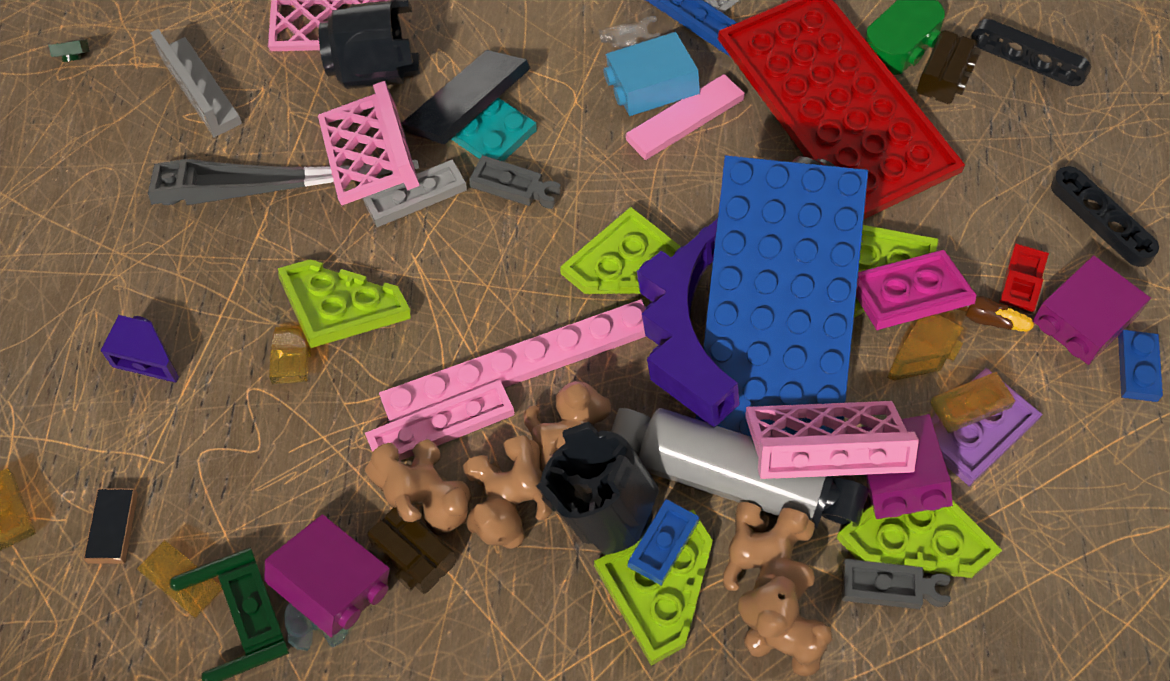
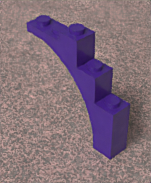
[637,218,740,428]

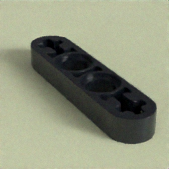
[971,19,1091,86]
[1051,166,1159,267]

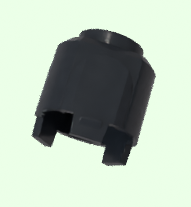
[319,0,420,89]
[536,422,660,554]

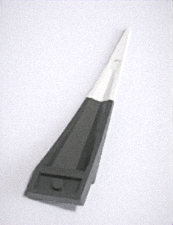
[148,159,419,205]

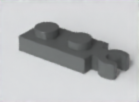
[469,155,561,209]
[842,559,951,609]

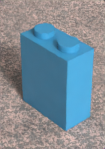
[603,32,700,116]

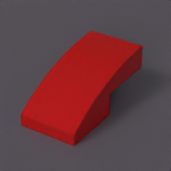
[999,243,1049,312]

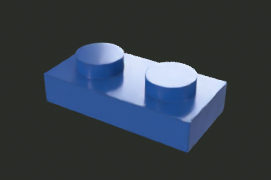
[1118,330,1163,402]
[628,499,700,586]

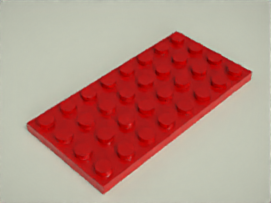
[718,0,965,220]

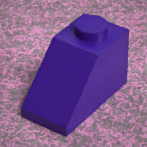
[101,315,179,383]

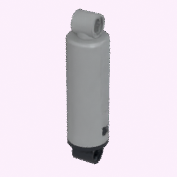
[611,408,869,528]

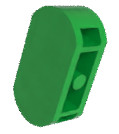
[866,0,945,75]

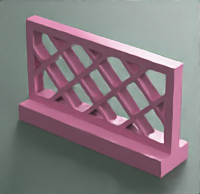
[268,0,393,51]
[318,81,420,205]
[745,401,919,479]

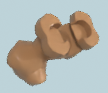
[524,381,612,473]
[463,435,552,549]
[365,439,472,534]
[723,502,815,601]
[738,576,832,676]

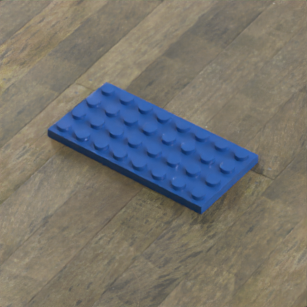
[696,155,868,437]

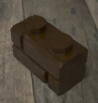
[916,30,979,104]
[367,507,456,594]

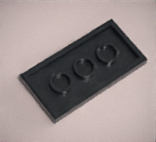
[401,50,530,144]

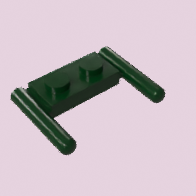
[169,547,289,681]

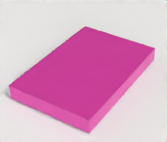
[856,250,977,330]

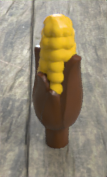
[957,296,1034,332]

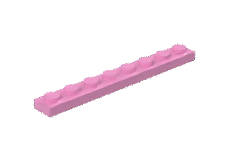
[379,299,646,423]

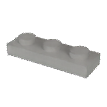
[363,160,467,227]

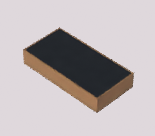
[83,489,138,564]

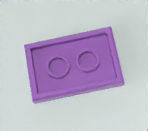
[931,368,1043,487]

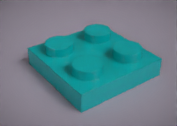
[451,98,537,162]

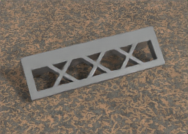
[150,29,242,137]

